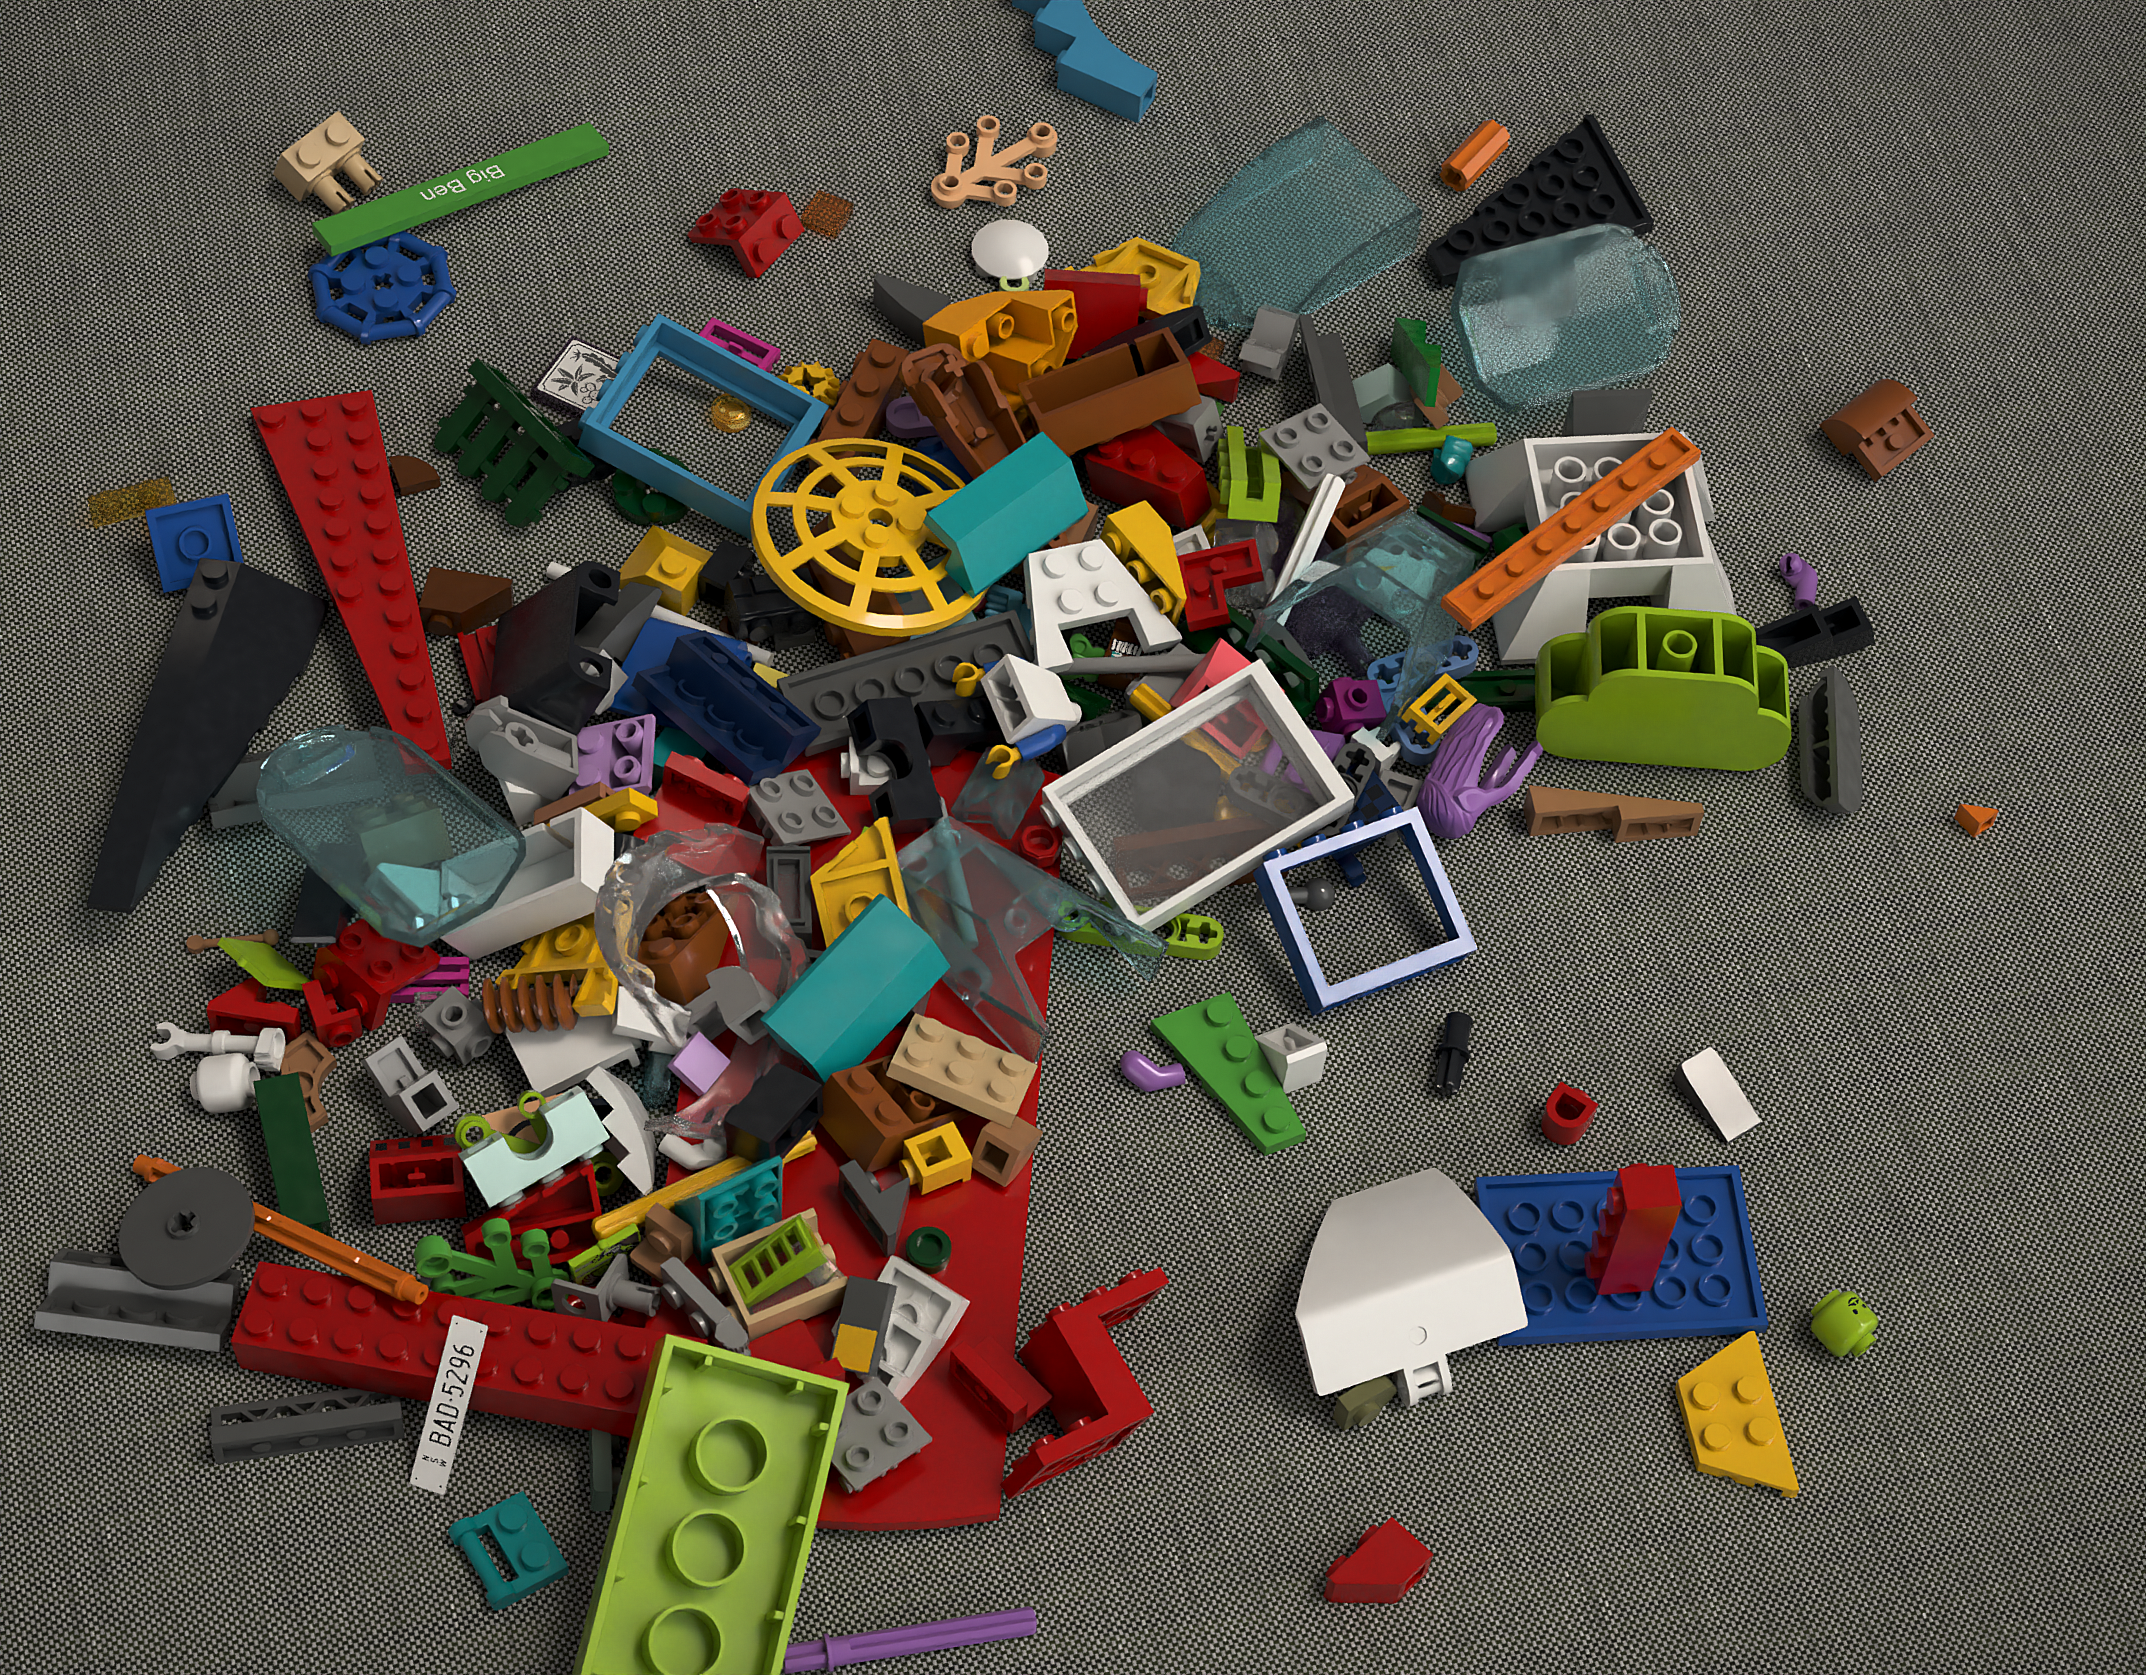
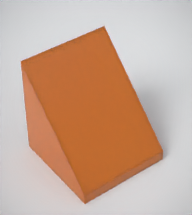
[1954,804,1999,838]

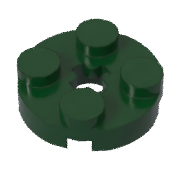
[612,448,691,527]

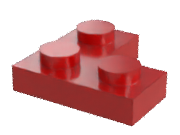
[1177,538,1264,632]

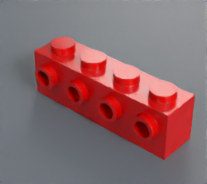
[1584,1163,1682,1295]

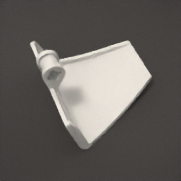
[1295,1168,1528,1407]

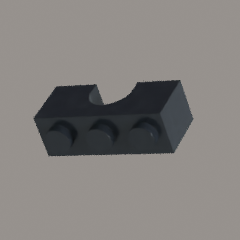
[846,696,943,835]
[914,697,1014,767]

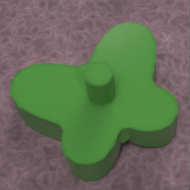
[1059,633,1106,683]

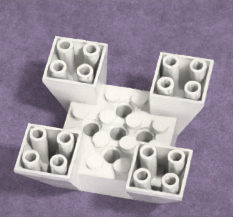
[1464,432,1737,665]

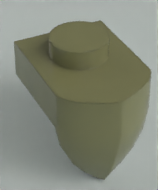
[1333,1375,1397,1432]

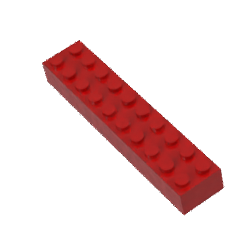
[230,1261,708,1438]

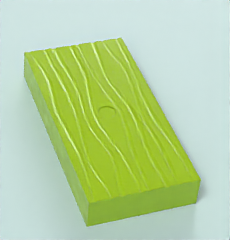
[572,1334,849,1675]

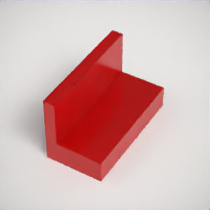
[949,1334,1053,1434]

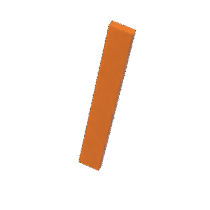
[1440,426,1701,632]

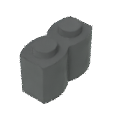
[1055,709,1143,777]

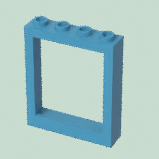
[577,313,829,540]

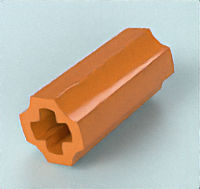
[1439,119,1510,192]

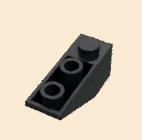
[291,847,364,948]

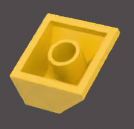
[619,525,713,616]

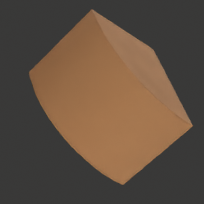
[971,1116,1043,1187]

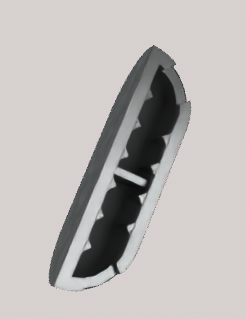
[1798,665,1863,814]

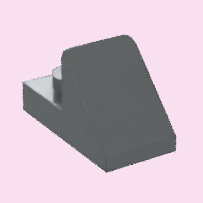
[838,1159,910,1257]

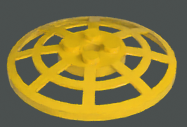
[750,438,989,637]

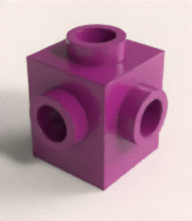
[1315,677,1387,741]

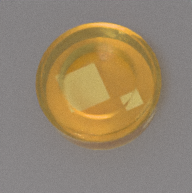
[711,393,752,433]

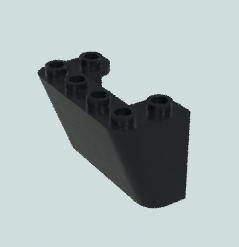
[489,561,621,736]

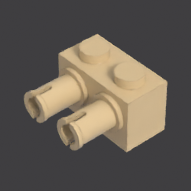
[273,111,384,215]

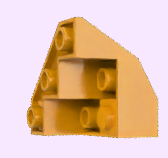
[922,290,1078,438]

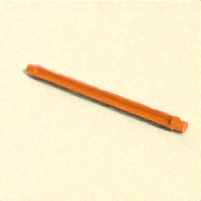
[133,1154,429,1304]

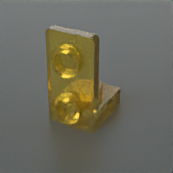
[87,476,177,527]

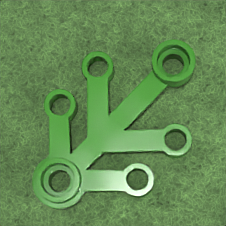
[414,1218,570,1309]

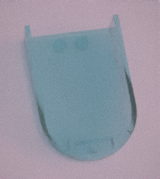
[1171,115,1423,332]

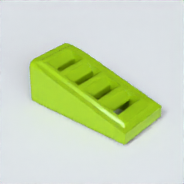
[728,1214,828,1308]

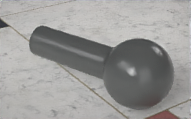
[1256,878,1335,911]

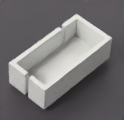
[440,806,614,961]

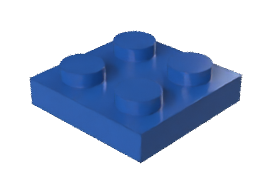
[144,493,244,593]

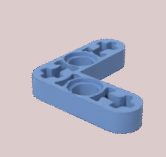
[1366,635,1479,766]

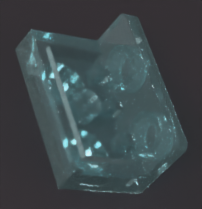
[950,747,1045,839]

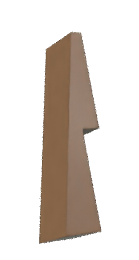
[1523,785,1704,843]

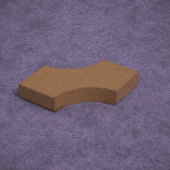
[280,1030,337,1134]

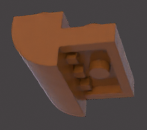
[1819,379,1935,482]

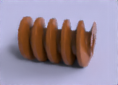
[482,974,579,1034]

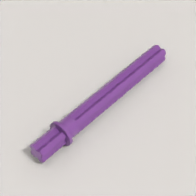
[783,1606,1037,1674]

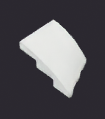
[585,1066,656,1196]
[831,1255,971,1401]

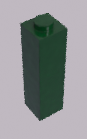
[253,1072,332,1237]

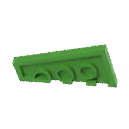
[1150,991,1306,1156]

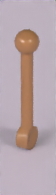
[186,929,280,954]

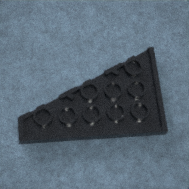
[1425,113,1654,286]

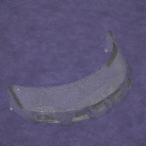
[594,823,765,1050]
[644,872,810,1140]

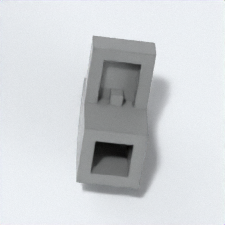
[1239,304,1300,380]
[675,966,778,1045]
[361,1035,460,1134]

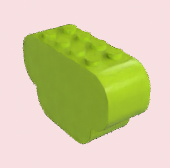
[1535,606,1791,771]

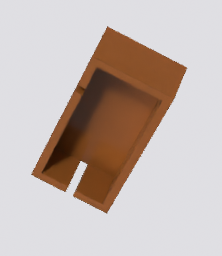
[1017,327,1202,457]

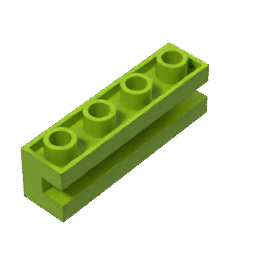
[1216,426,1281,522]

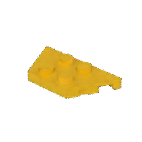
[1064,237,1201,320]
[810,817,912,948]
[1675,1331,1800,1498]

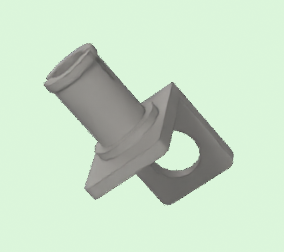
[551,1253,662,1322]

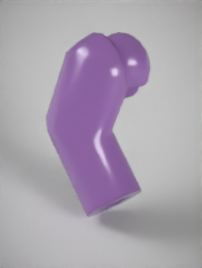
[1779,553,1818,610]
[1120,1050,1185,1092]

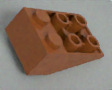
[1279,464,1410,567]
[618,889,740,1008]
[818,1054,973,1172]

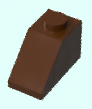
[419,567,514,636]

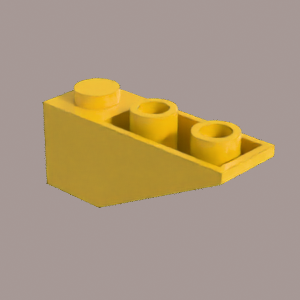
[1099,500,1187,626]

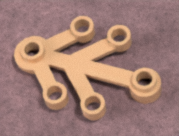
[931,115,1057,209]

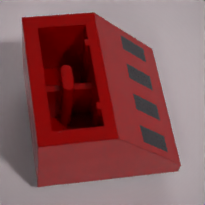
[369,1134,467,1225]

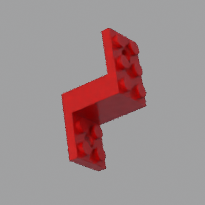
[1000,1267,1169,1500]

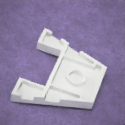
[1023,539,1182,673]

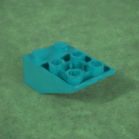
[674,1155,783,1266]

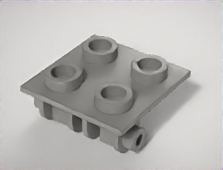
[1258,403,1371,492]
[741,769,851,846]
[831,1377,932,1494]

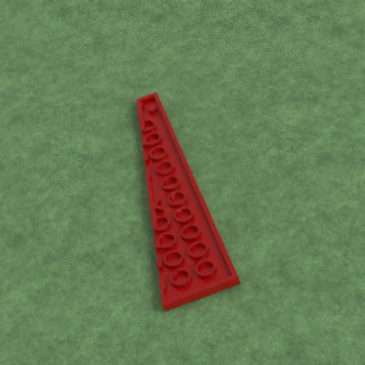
[250,390,452,776]

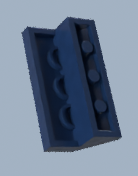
[631,630,822,786]

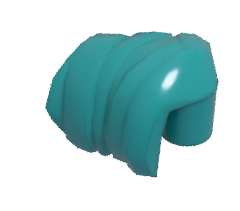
[1430,435,1473,485]

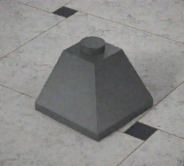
[1561,388,1653,437]

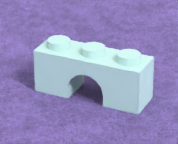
[458,1085,610,1208]

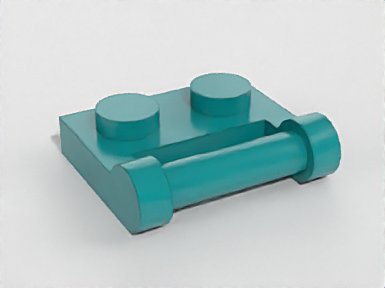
[448,1491,569,1611]

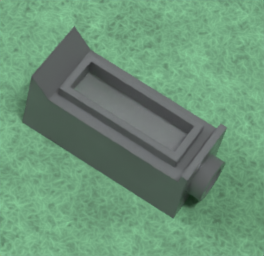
[766,844,812,959]

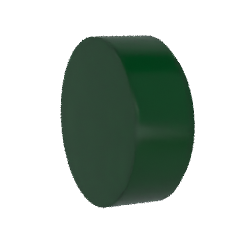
[906,1226,952,1275]

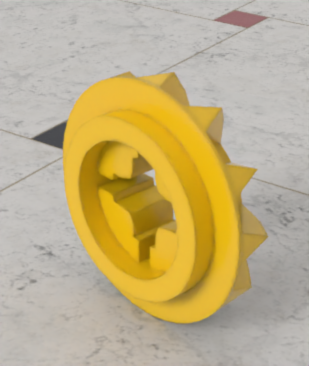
[777,360,840,409]

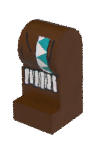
[1097,616,1148,693]

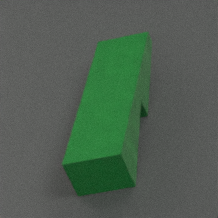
[1390,317,1441,407]

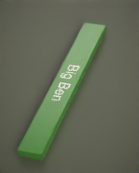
[312,122,609,257]

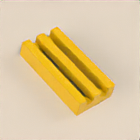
[1401,673,1477,745]

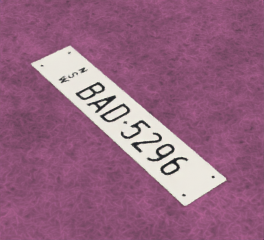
[409,1315,488,1495]

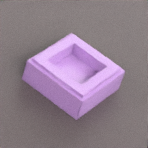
[667,1031,731,1096]

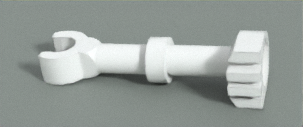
[151,1022,285,1072]

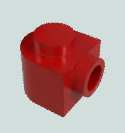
[1541,1082,1598,1145]

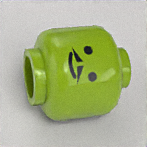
[1810,1289,1879,1358]

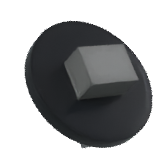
[452,698,473,715]

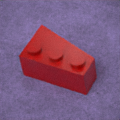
[1083,425,1212,530]
[461,1159,602,1277]

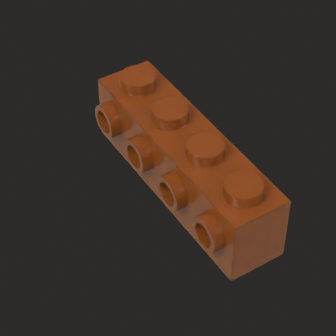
[805,338,910,494]

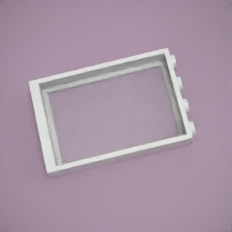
[1039,658,1355,942]

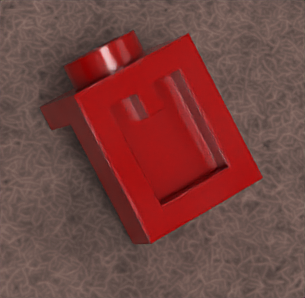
[301,979,363,1048]

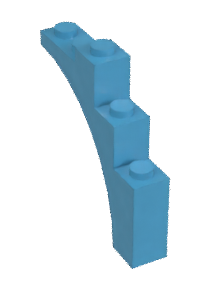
[1012,0,1158,123]

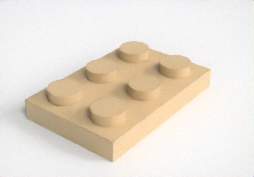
[886,1013,1038,1128]

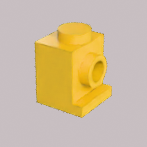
[899,1121,973,1195]

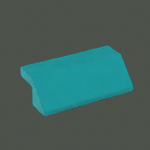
[923,431,1089,598]
[760,893,951,1088]

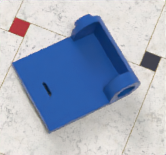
[607,617,752,732]

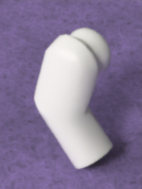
[658,1132,727,1171]

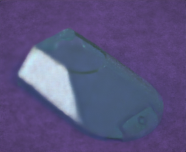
[1450,224,1681,415]
[256,724,526,948]

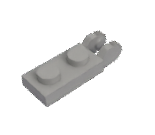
[660,1257,751,1357]

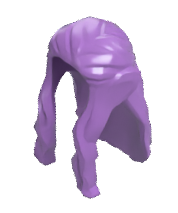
[1416,703,1543,839]

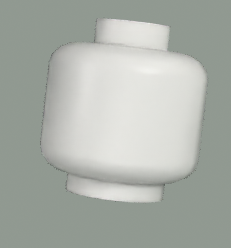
[190,1053,261,1114]

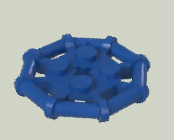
[307,230,457,345]

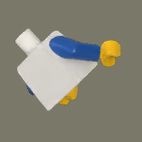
[952,654,1082,779]

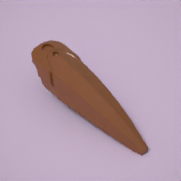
[898,343,1069,550]

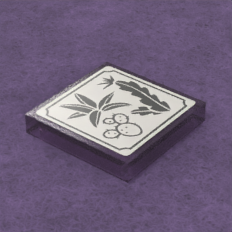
[531,335,621,419]

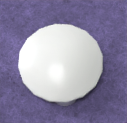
[972,220,1049,283]

